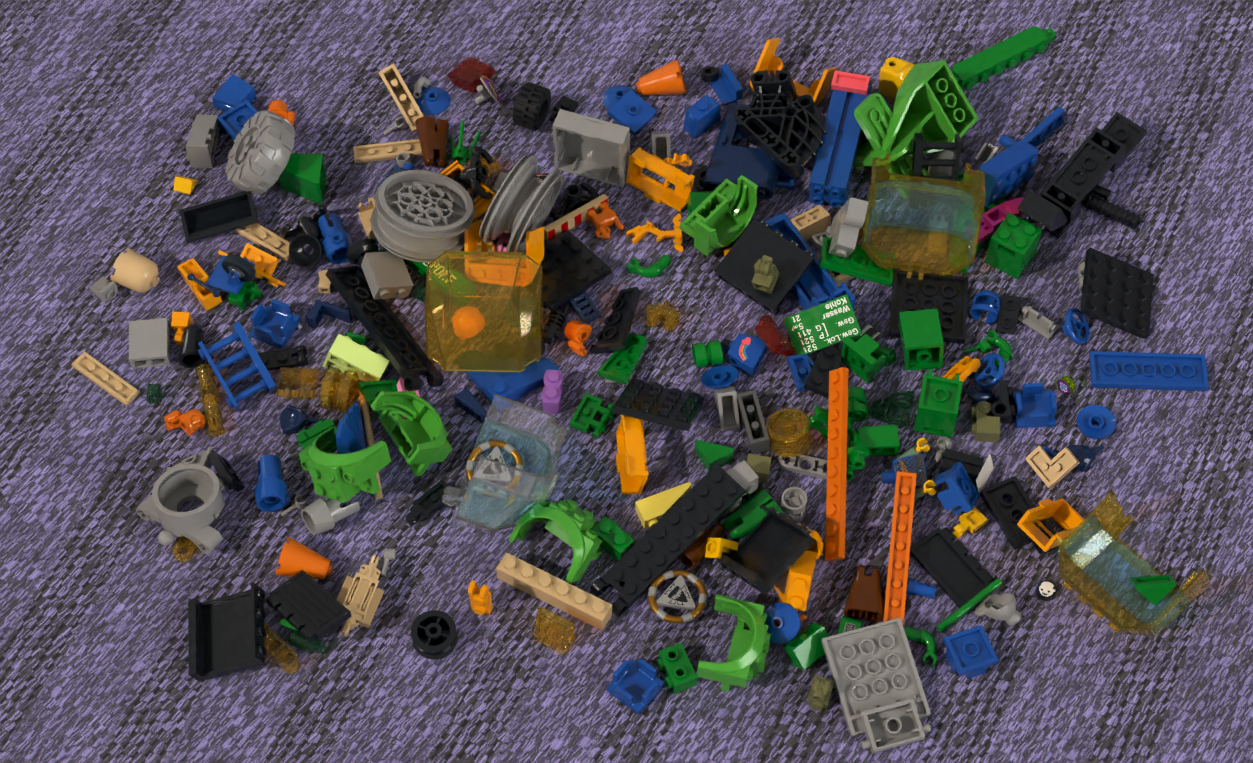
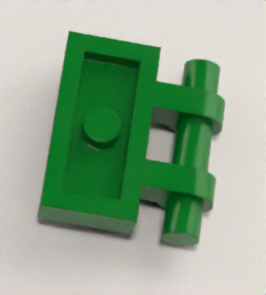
[569,393,614,439]

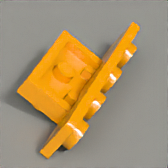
[218,243,286,287]

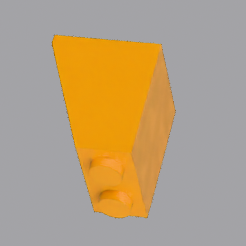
[774,551,817,611]

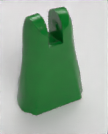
[722,488,782,540]

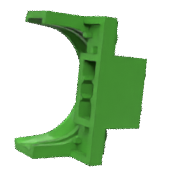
[680,175,758,257]
[370,391,453,476]
[298,427,391,503]
[508,497,603,583]
[697,594,771,692]

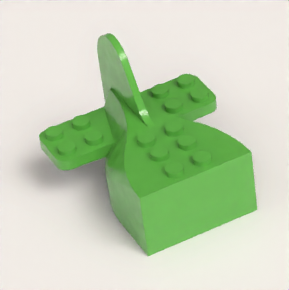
[853,60,979,198]

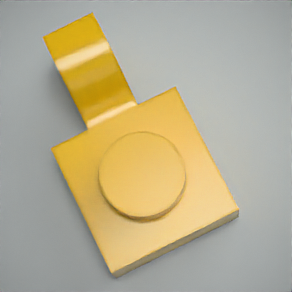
[953,506,988,539]

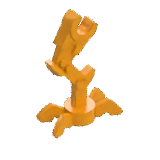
[649,153,692,172]
[626,213,683,253]

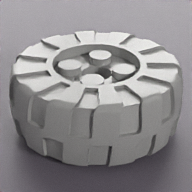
[225,110,295,195]

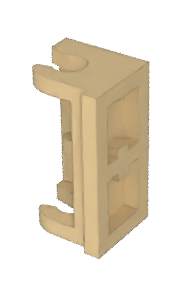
[358,197,376,239]
[790,205,831,242]

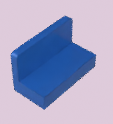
[709,64,743,105]

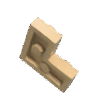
[1025,446,1080,488]

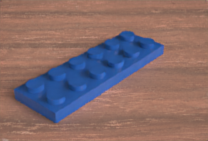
[1089,351,1209,391]

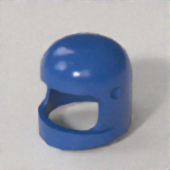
[970,290,1001,324]

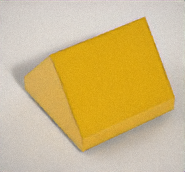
[173,176,197,195]

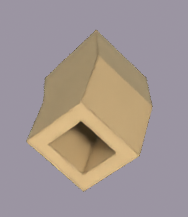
[318,270,333,294]

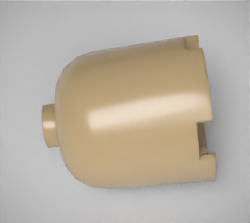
[111,248,159,293]

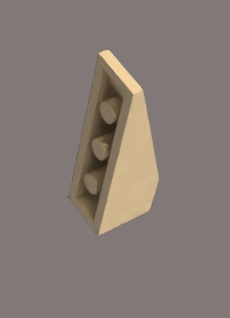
[378,63,424,132]

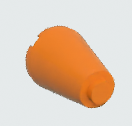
[636,60,686,95]
[275,537,334,580]

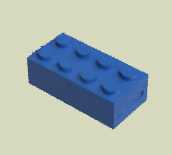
[970,139,1039,207]

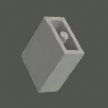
[361,251,414,300]
[129,318,170,369]

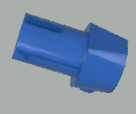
[318,213,353,265]
[254,455,290,512]

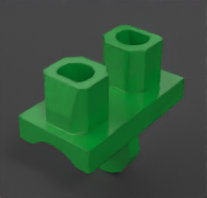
[228,280,262,310]

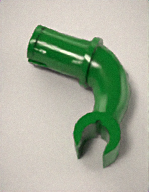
[626,254,671,278]
[984,330,1013,368]
[904,626,937,668]

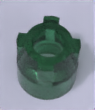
[146,383,162,404]

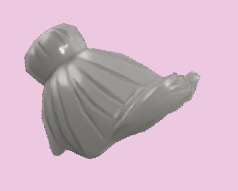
[974,593,1022,626]

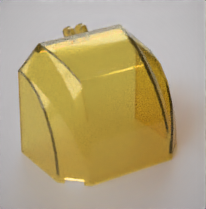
[425,241,544,372]

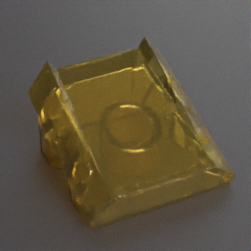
[533,606,576,656]

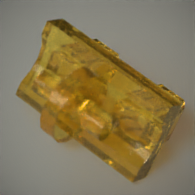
[646,300,681,332]

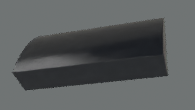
[179,191,258,243]

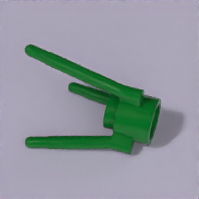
[450,121,481,163]

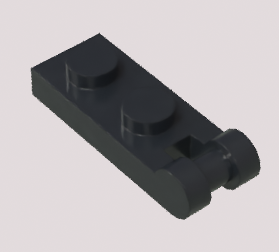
[258,345,308,371]

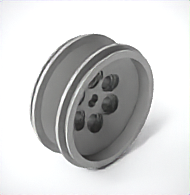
[479,154,564,258]
[371,170,475,263]

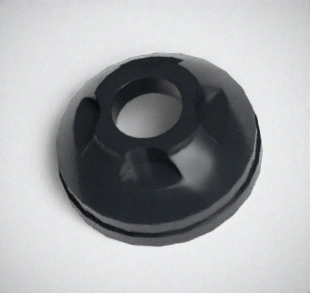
[289,234,323,267]
[345,239,379,266]

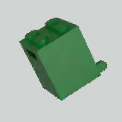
[985,213,1042,279]
[914,368,963,438]

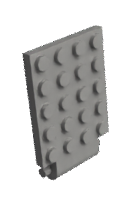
[821,618,931,754]

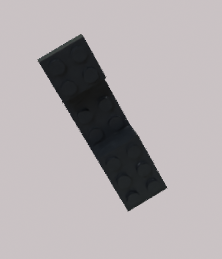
[1030,112,1147,239]

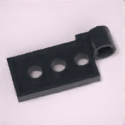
[980,476,1061,555]

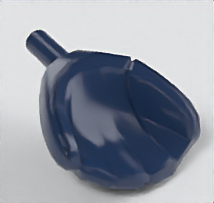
[967,384,998,403]
[280,405,319,434]
[1067,444,1104,472]

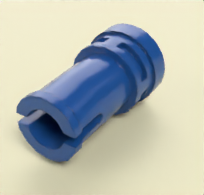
[906,578,936,599]

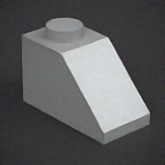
[651,131,671,160]
[714,386,740,431]

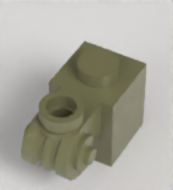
[751,255,779,294]
[971,401,1000,443]
[745,453,772,497]
[807,675,834,710]

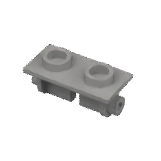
[1017,305,1059,340]

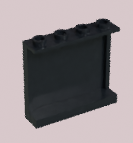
[714,218,816,316]
[715,505,814,595]
[188,582,267,681]

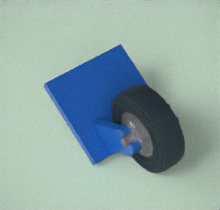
[206,254,256,295]

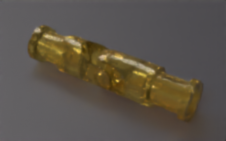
[195,364,225,437]

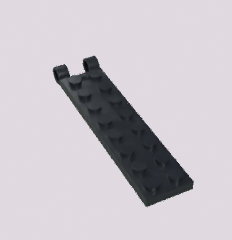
[326,265,444,391]
[590,464,746,617]

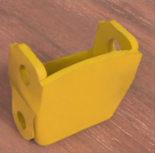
[878,57,914,102]

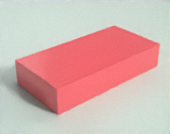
[831,71,870,95]

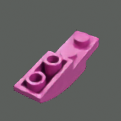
[967,197,1024,244]

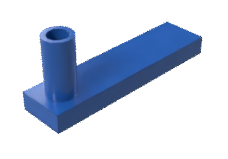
[999,107,1065,148]

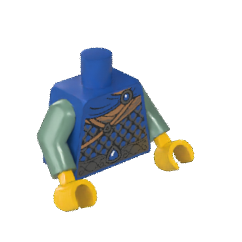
[881,438,936,499]

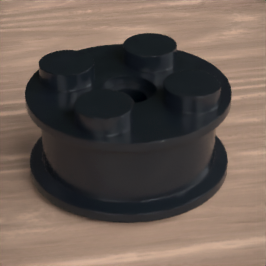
[411,610,457,660]

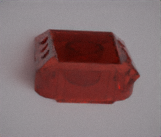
[447,57,496,93]
[755,315,794,357]

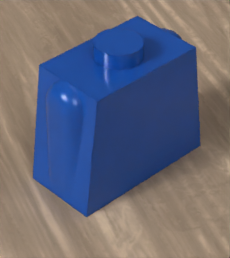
[212,74,256,112]
[683,95,721,139]

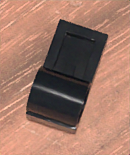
[996,294,1021,335]
[991,380,1016,424]

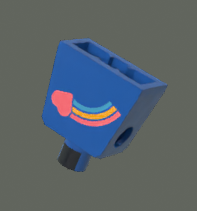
[721,333,768,377]

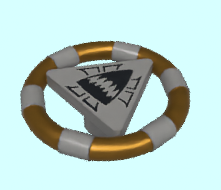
[466,440,523,496]
[648,570,707,624]

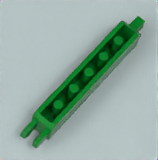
[952,26,1057,90]

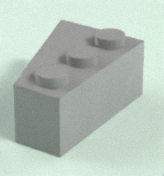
[186,115,220,168]

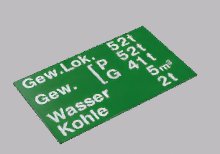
[783,294,862,355]

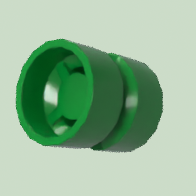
[692,340,723,368]
[848,387,868,422]

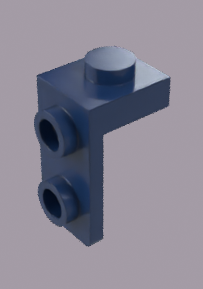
[306,300,352,329]

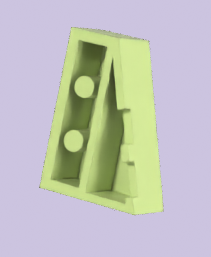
[323,334,390,382]

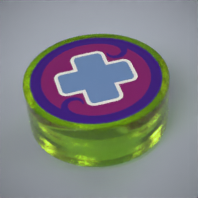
[1056,376,1075,396]

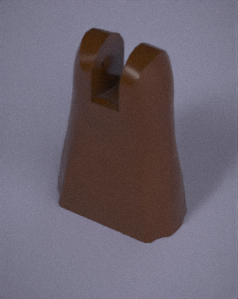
[415,116,449,168]
[678,523,725,570]
[844,565,883,622]

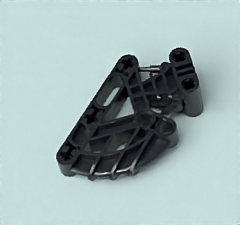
[734,70,827,178]

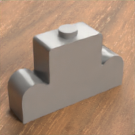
[829,197,869,258]

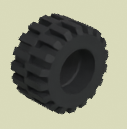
[513,82,551,131]

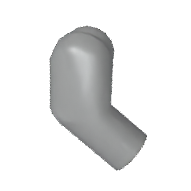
[413,76,430,98]

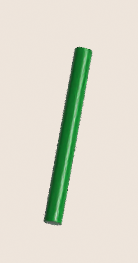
[936,578,1003,633]

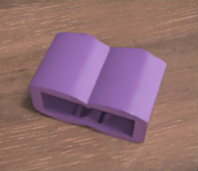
[542,369,563,414]

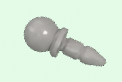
[935,436,952,462]

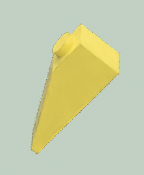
[635,482,692,529]

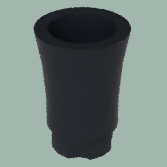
[178,325,206,368]

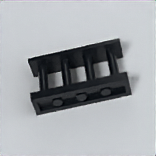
[909,133,964,209]

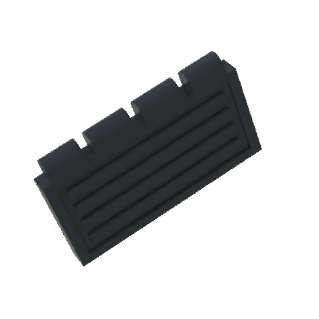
[910,527,994,608]
[266,570,352,642]

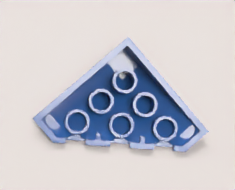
[454,350,559,412]
[336,401,366,454]

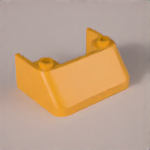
[750,38,838,106]
[464,220,544,287]

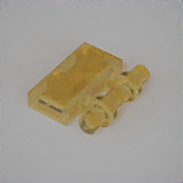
[276,367,319,400]

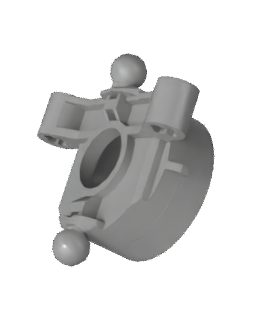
[136,464,225,554]

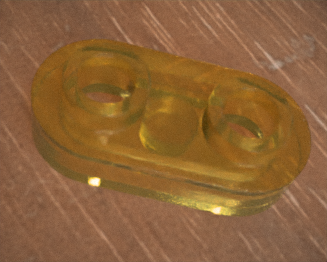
[173,536,199,562]

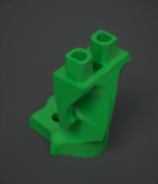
[807,406,870,481]

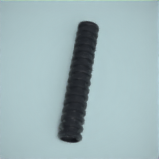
[1082,192,1141,230]

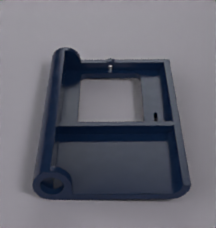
[702,104,781,200]

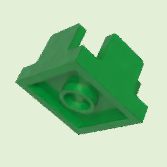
[841,334,886,384]

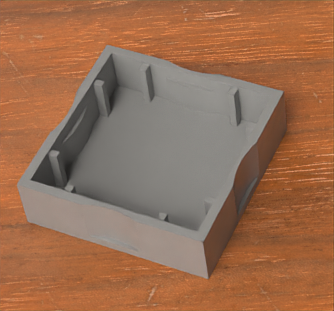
[553,109,630,187]

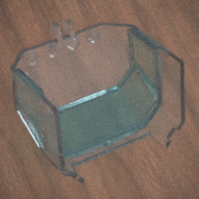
[442,394,568,531]

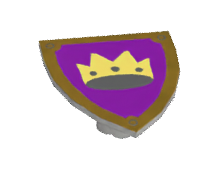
[474,75,505,109]

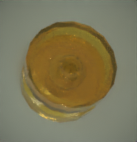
[320,367,359,413]
[766,408,812,457]

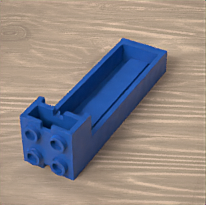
[809,82,872,208]
[764,213,856,310]

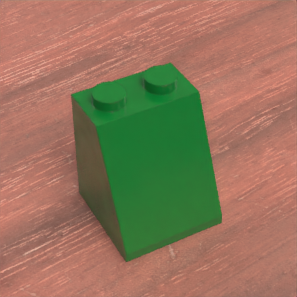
[277,153,326,204]
[899,309,944,371]

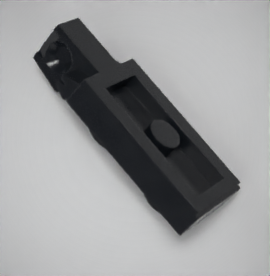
[405,480,455,527]

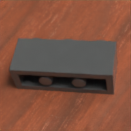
[737,390,770,454]

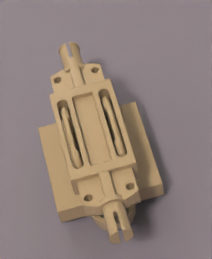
[337,555,384,637]

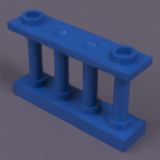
[197,321,277,412]

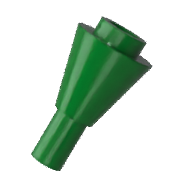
[872,347,896,367]

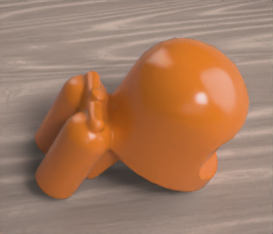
[267,100,295,126]
[564,320,592,357]
[164,409,205,436]

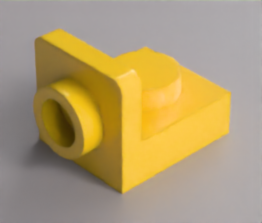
[705,538,738,559]

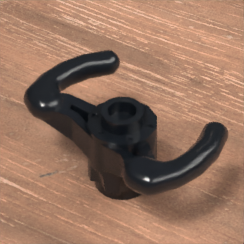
[460,146,493,199]
[549,182,599,220]
[280,204,327,239]

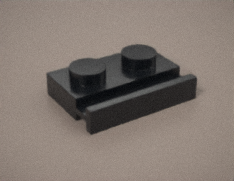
[208,451,245,492]

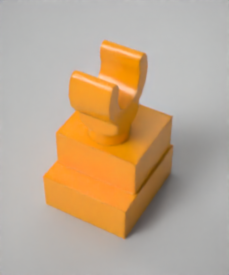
[171,312,193,345]

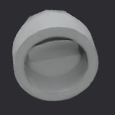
[396,153,411,168]

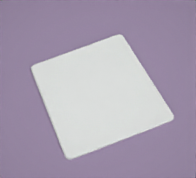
[976,454,994,493]

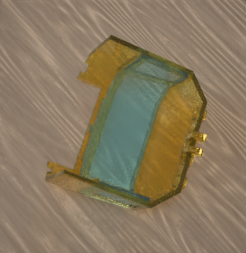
[862,153,986,280]
[1058,490,1210,636]

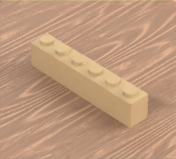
[496,552,613,631]

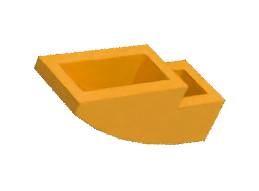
[177,258,223,311]

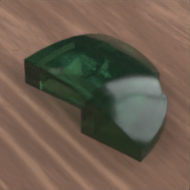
[868,391,915,427]

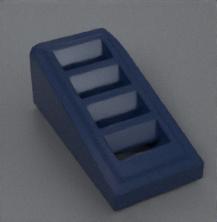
[567,291,601,324]
[454,388,490,425]

